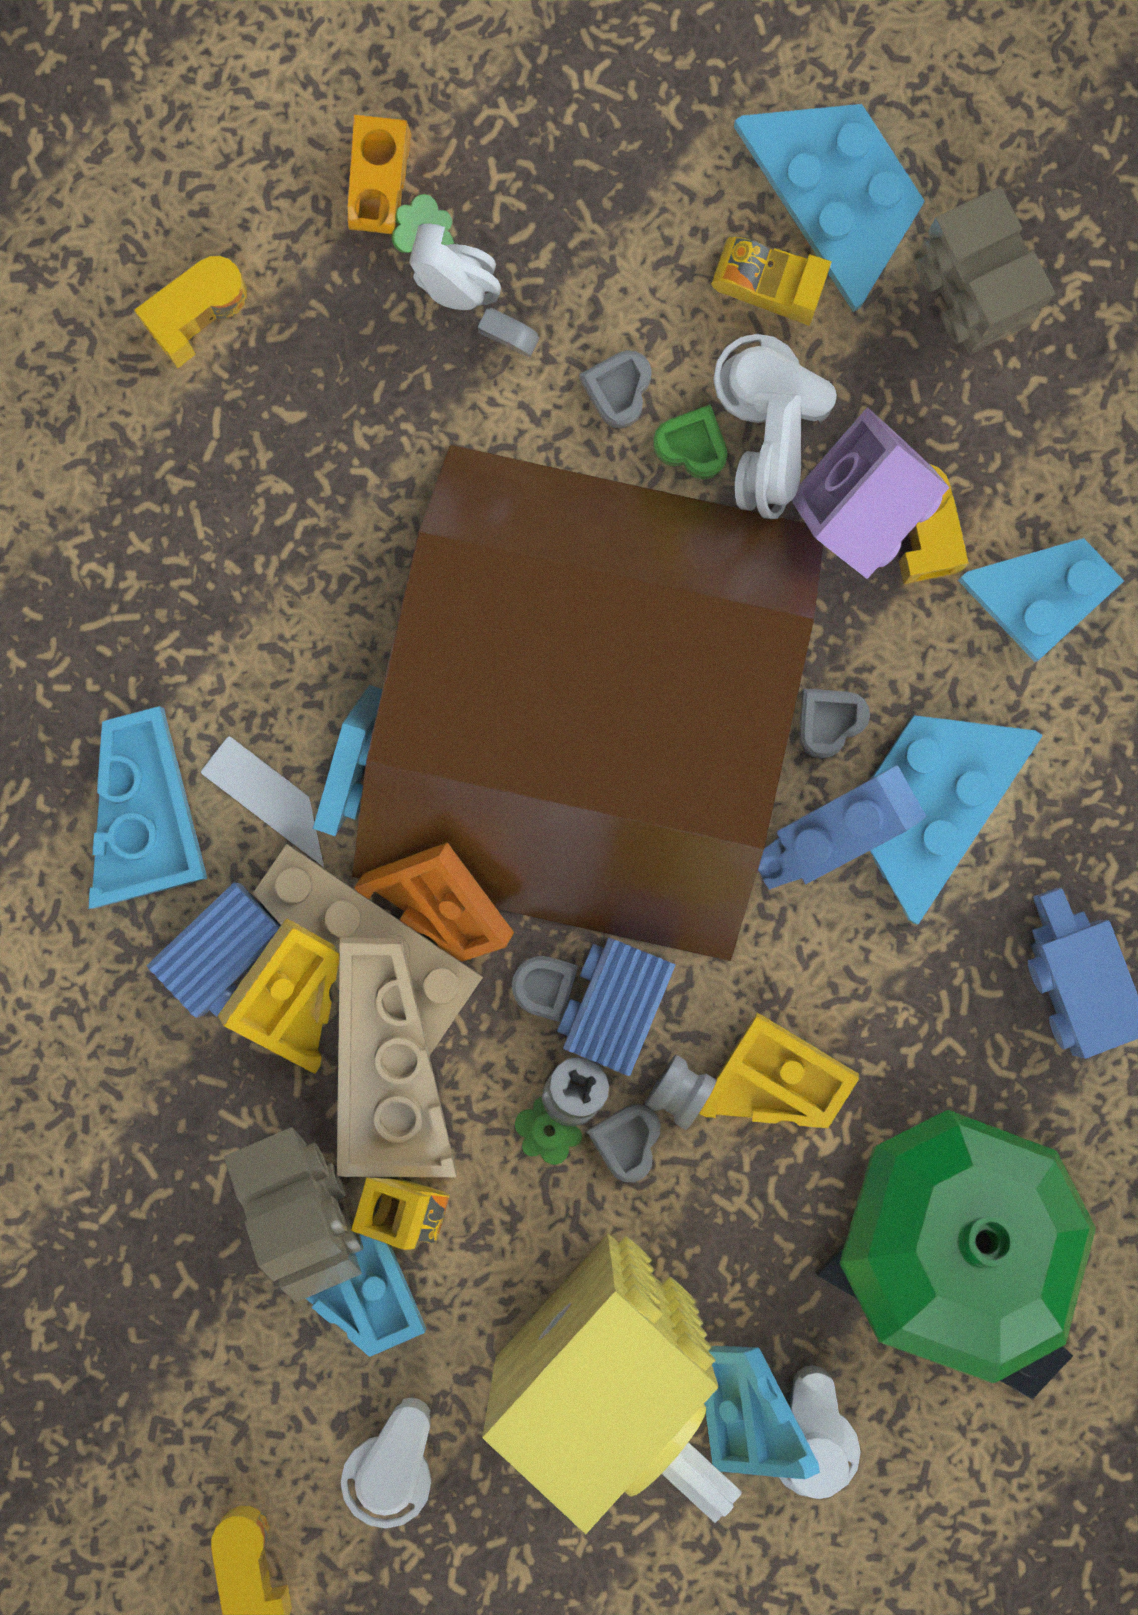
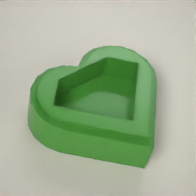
[653,405,728,480]

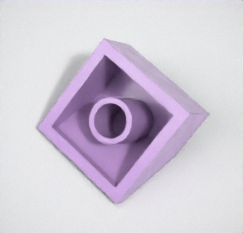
[791,407,949,579]

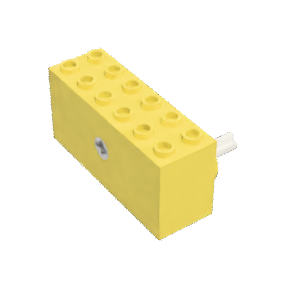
[482,1234,741,1534]

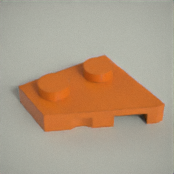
[354,842,514,962]

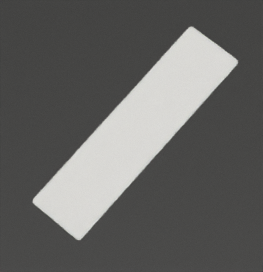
[201,736,324,867]

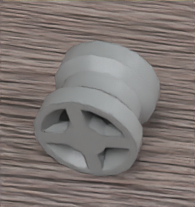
[645,1054,717,1130]
[542,1057,609,1127]

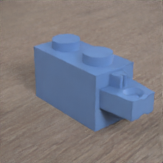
[758,765,927,889]
[1028,888,1138,1059]

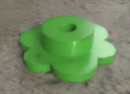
[392,194,453,253]
[515,1097,582,1165]

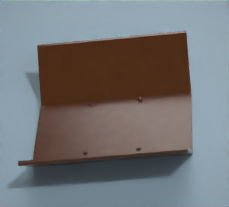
[352,445,823,961]

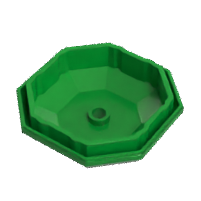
[839,1110,1096,1383]

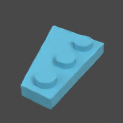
[88,706,208,909]

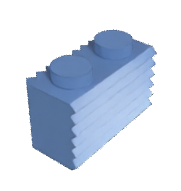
[146,883,281,1018]
[557,937,675,1076]

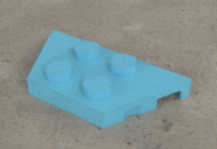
[734,104,924,312]
[870,715,1043,925]

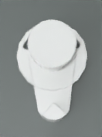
[409,224,501,310]
[713,334,837,423]
[735,391,801,519]
[779,1365,861,1499]
[341,1398,432,1529]

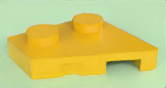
[218,918,340,1074]
[699,1012,859,1129]

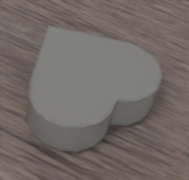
[579,350,651,428]
[799,688,870,759]
[587,1104,661,1182]

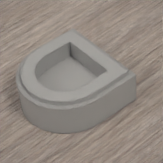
[478,308,540,357]
[512,956,578,1022]

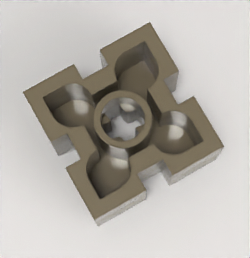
[915,186,1056,355]
[224,1127,363,1303]

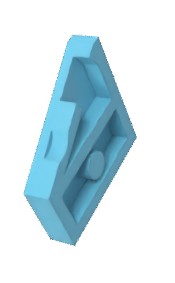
[958,538,1124,662]
[313,685,382,836]
[305,1234,426,1357]
[704,1346,820,1480]

